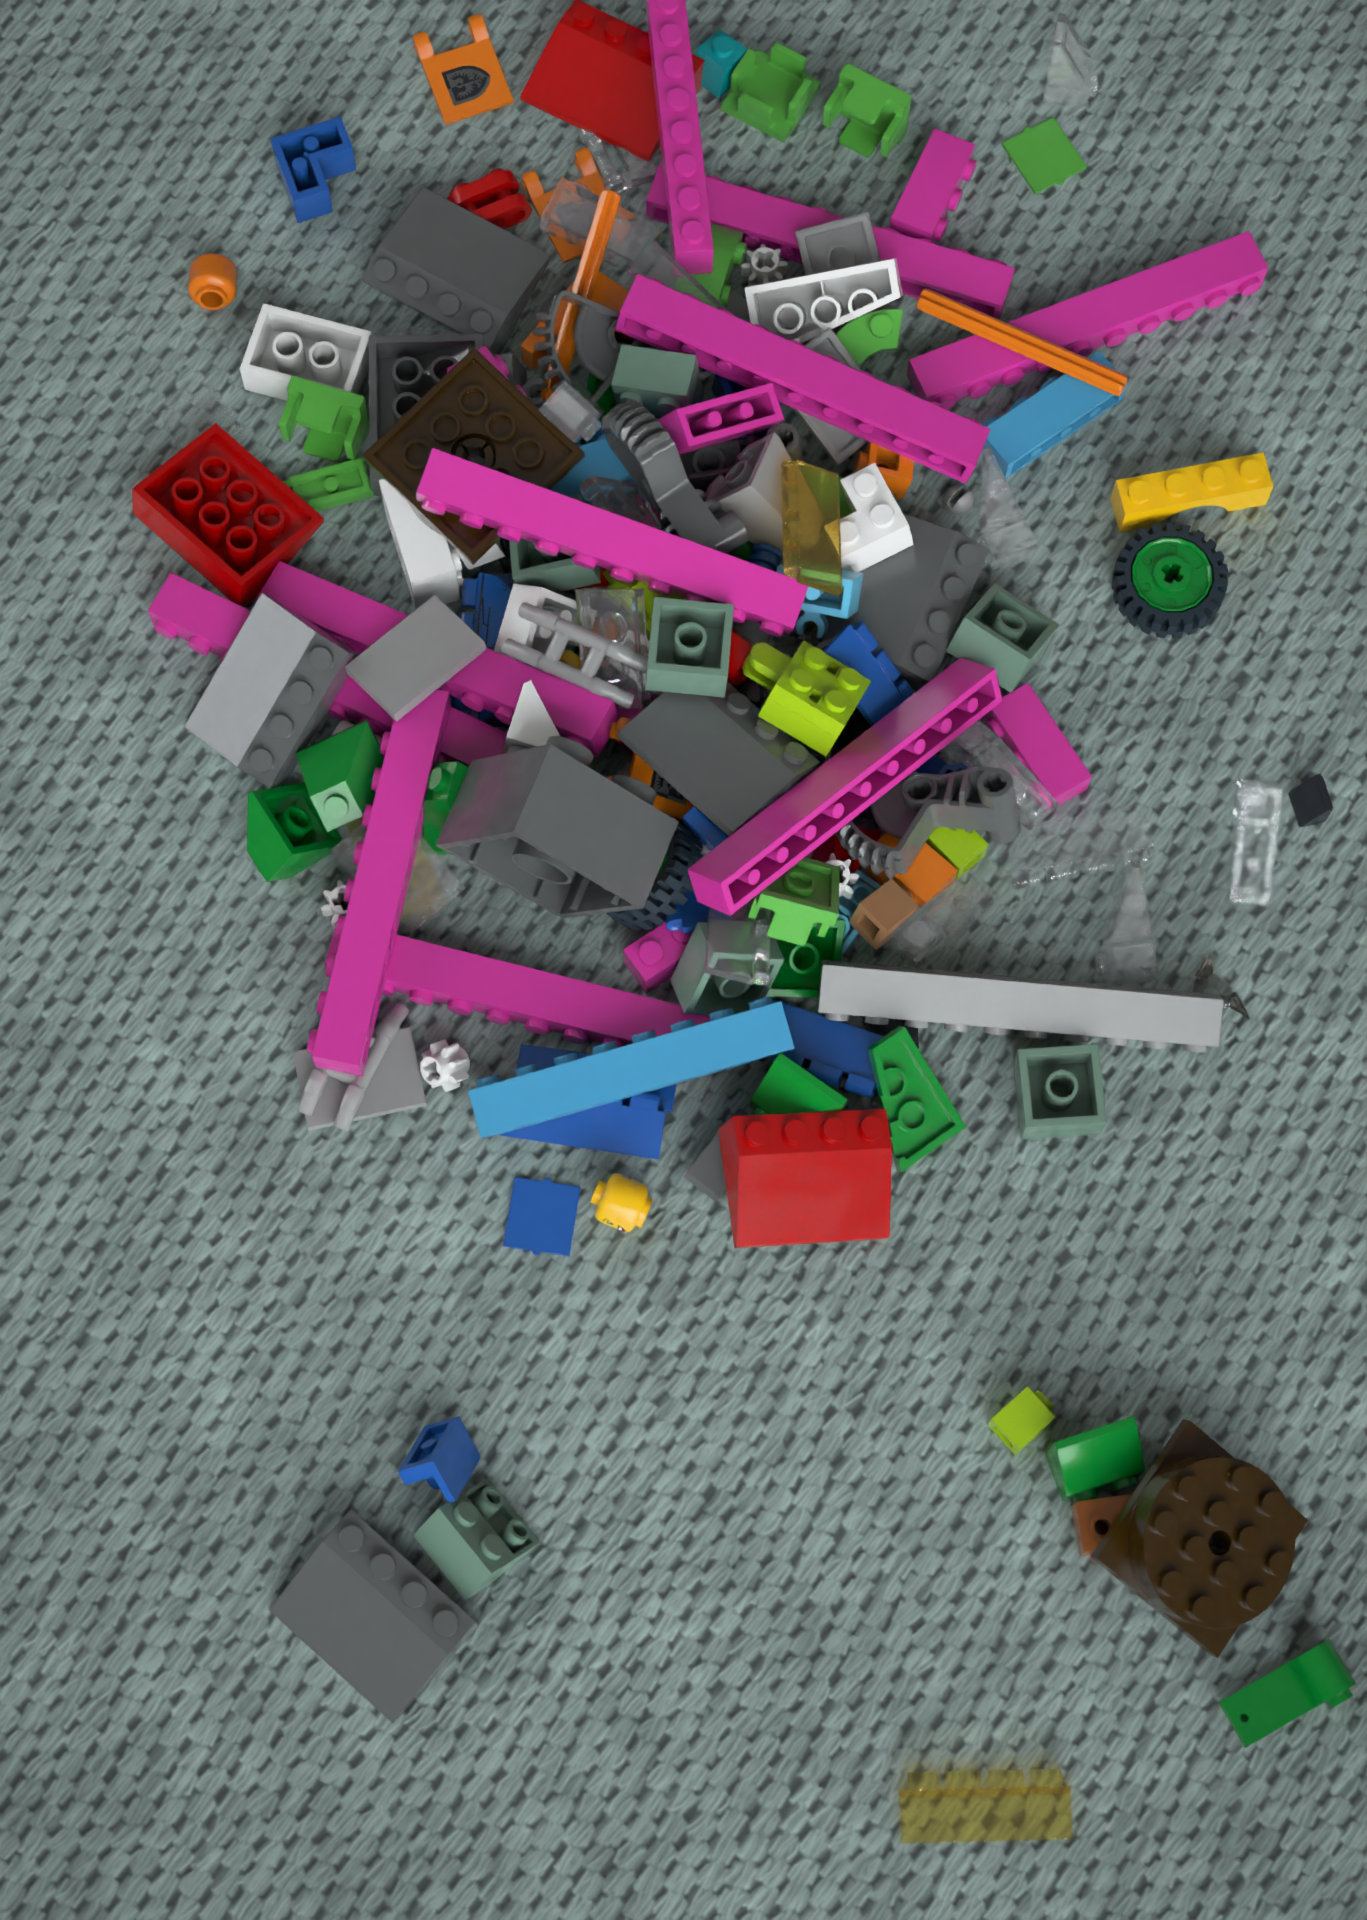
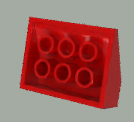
[520,0,705,162]
[132,423,324,607]
[718,1109,892,1248]

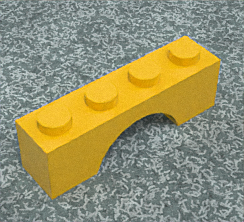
[1110,452,1274,532]

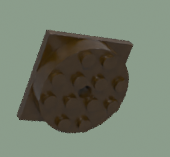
[362,348,585,565]
[1091,1419,1308,1658]

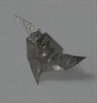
[1192,950,1250,1019]

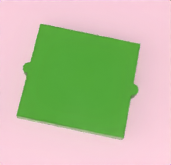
[1002,117,1087,194]

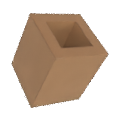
[849,879,919,950]

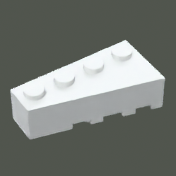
[744,258,903,343]

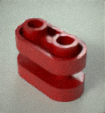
[447,168,532,230]

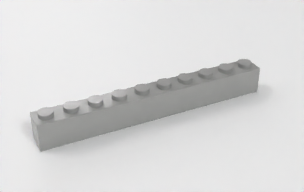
[816,960,1224,1052]

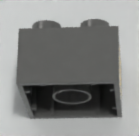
[436,736,678,918]

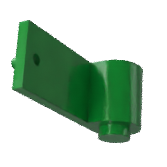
[1218,1639,1356,1748]

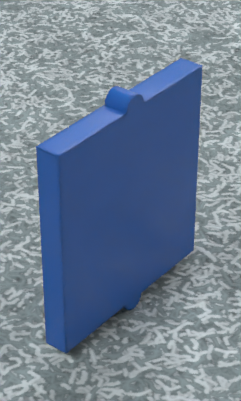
[503,1177,581,1256]

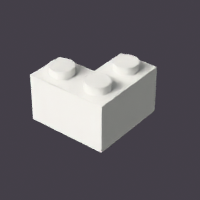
[822,463,914,572]
[494,583,600,674]

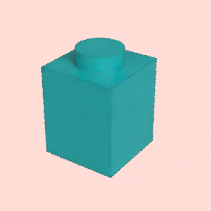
[695,29,748,98]

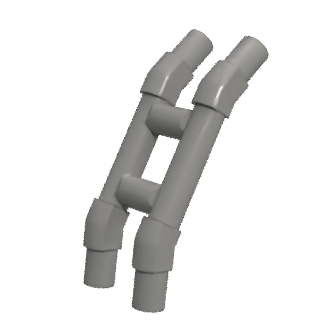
[502,602,648,709]
[297,1003,409,1131]

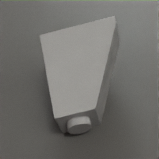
[705,432,823,560]

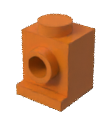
[854,442,914,500]

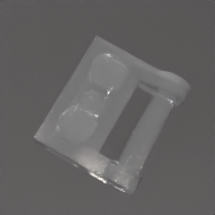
[579,128,662,195]
[579,476,662,530]

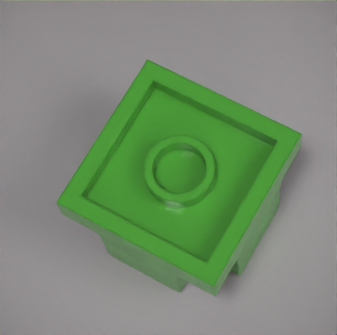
[721,42,821,143]
[822,63,912,158]
[279,376,370,462]
[747,857,840,945]

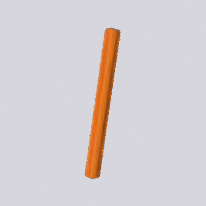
[539,190,621,411]
[917,289,1128,396]

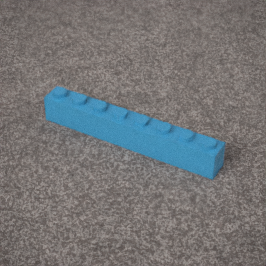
[468,997,795,1138]

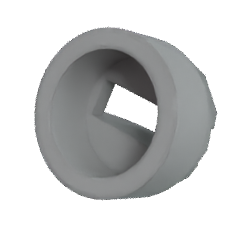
[943,484,974,516]

